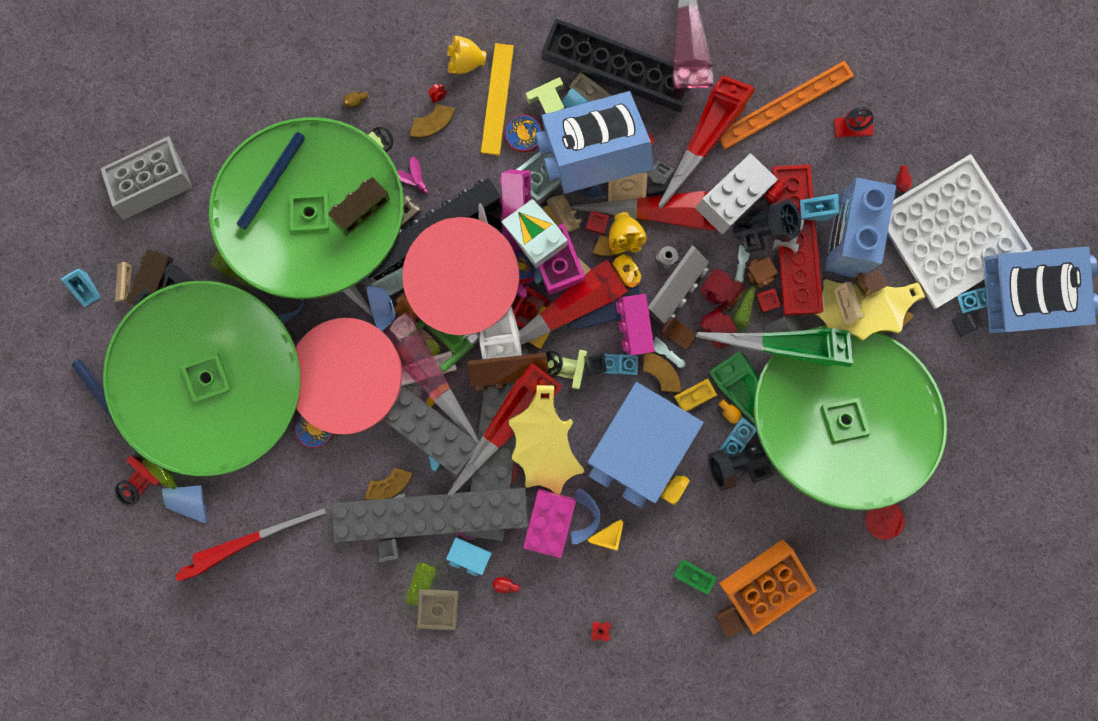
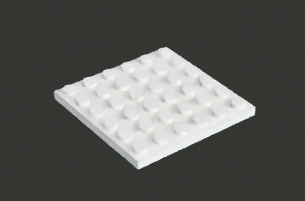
[887,154,1033,309]

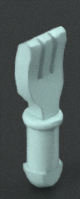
[735,245,750,283]
[653,337,685,368]

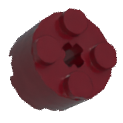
[699,269,745,311]
[699,305,738,350]

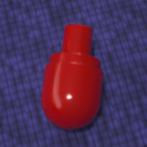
[896,165,912,192]
[493,577,520,594]

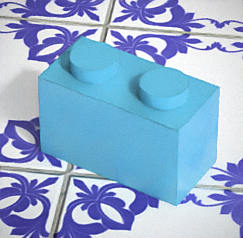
[446,537,492,576]

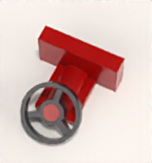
[834,107,874,138]
[115,455,165,506]

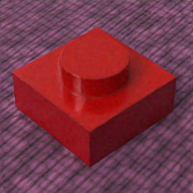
[586,210,609,235]
[756,288,781,313]

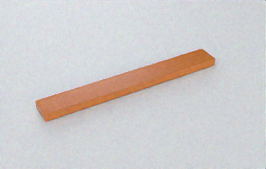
[719,60,854,150]

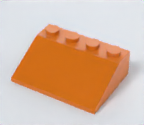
[719,539,817,635]

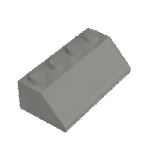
[648,245,709,326]

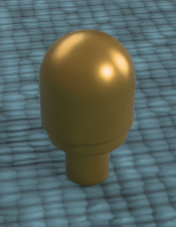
[343,91,369,108]

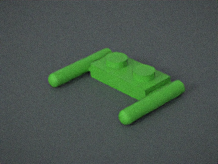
[405,319,474,372]

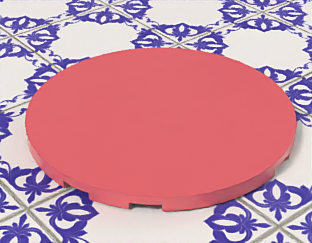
[403,217,520,335]
[296,318,402,435]

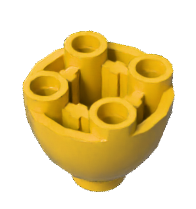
[447,36,486,74]
[609,212,647,254]

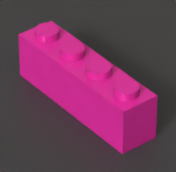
[500,169,531,250]

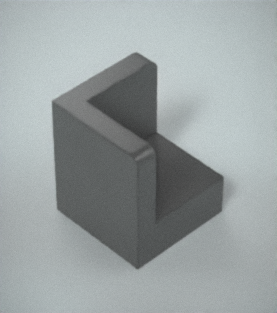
[378,538,401,562]

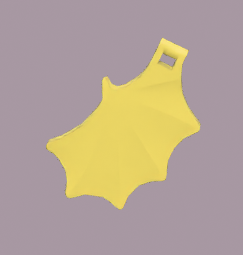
[815,279,925,341]
[509,385,584,494]

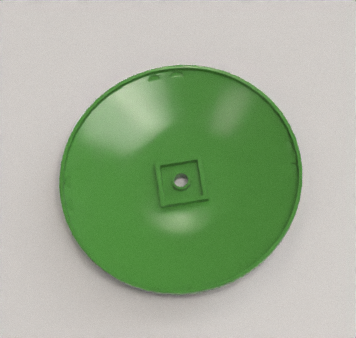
[209,117,404,299]
[103,281,301,476]
[754,325,947,511]

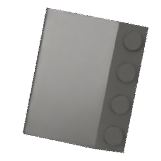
[101,136,192,220]

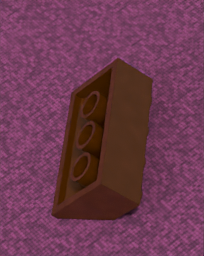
[468,353,548,391]

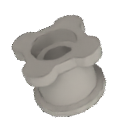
[656,246,679,269]

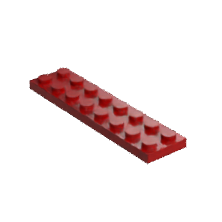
[772,164,824,316]

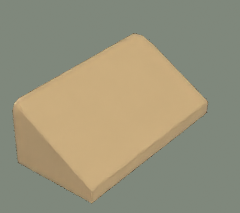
[115,262,132,302]

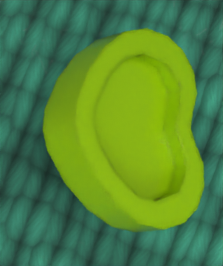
[421,338,440,359]

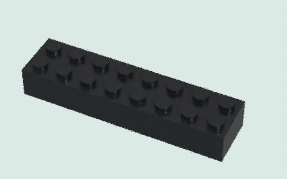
[542,18,697,112]
[368,178,501,283]

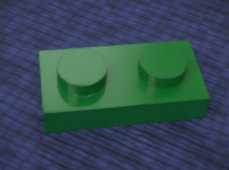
[673,559,717,595]

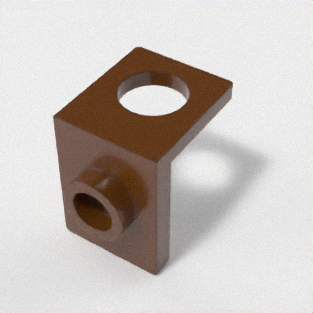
[855,270,887,298]
[662,317,697,350]
[714,605,744,638]

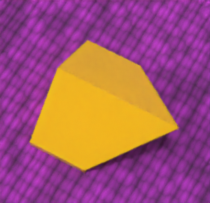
[587,519,623,550]

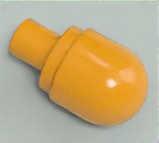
[718,399,742,423]

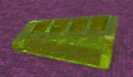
[732,287,755,329]
[142,458,177,490]

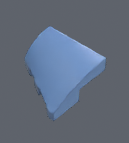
[162,485,207,523]

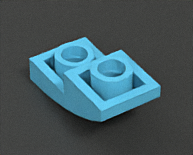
[957,287,987,314]
[604,354,638,375]
[719,416,757,454]

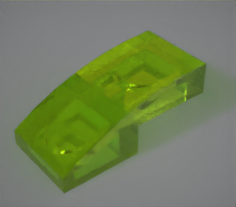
[405,562,437,606]

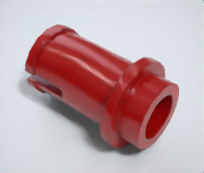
[764,179,788,204]

